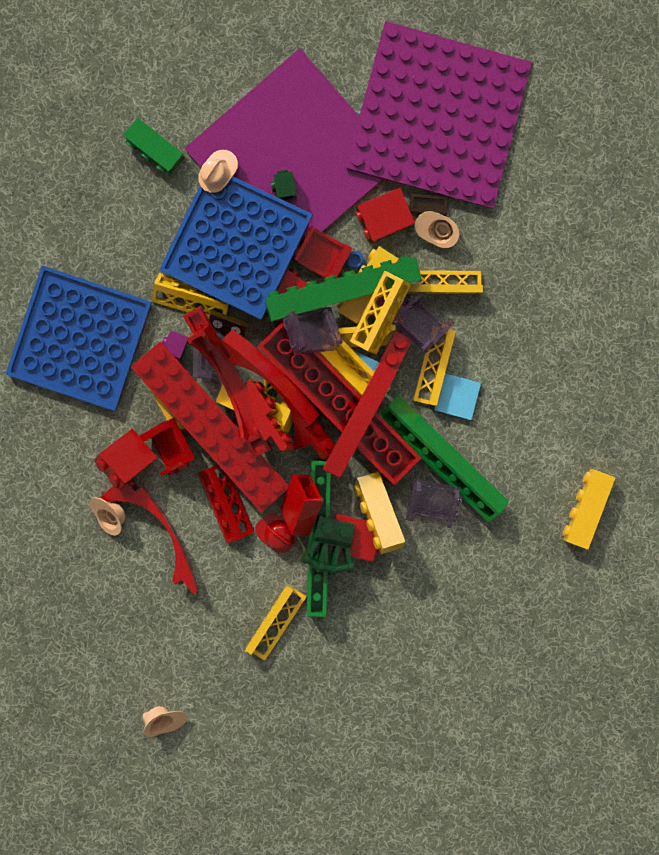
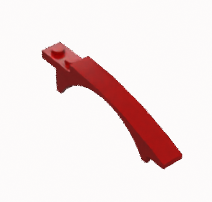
[183,306,272,457]
[220,330,335,459]
[323,331,412,478]
[100,480,199,594]

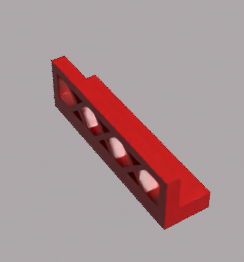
[197,464,254,543]

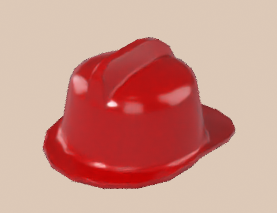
[255,513,298,553]

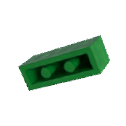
[123,117,185,175]

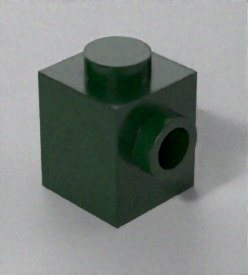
[271,170,297,200]

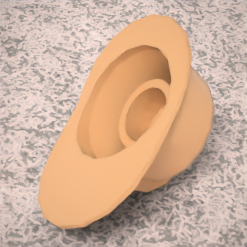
[199,150,238,193]
[415,211,460,248]
[90,497,125,535]
[143,706,187,737]

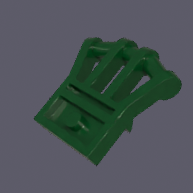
[300,516,355,575]

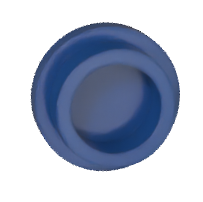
[345,251,364,270]

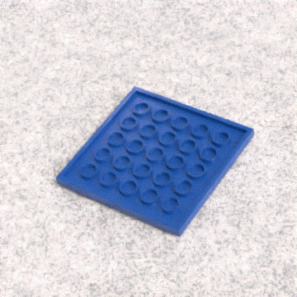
[159,176,313,320]
[5,265,152,411]

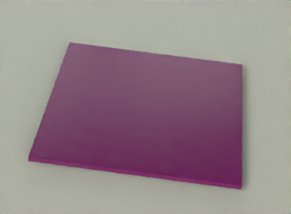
[346,21,532,209]
[184,48,383,246]

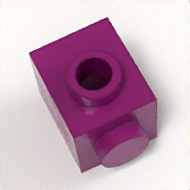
[162,330,188,359]

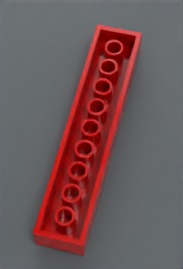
[256,319,421,485]
[131,341,289,513]

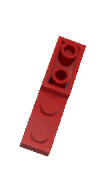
[247,379,294,452]

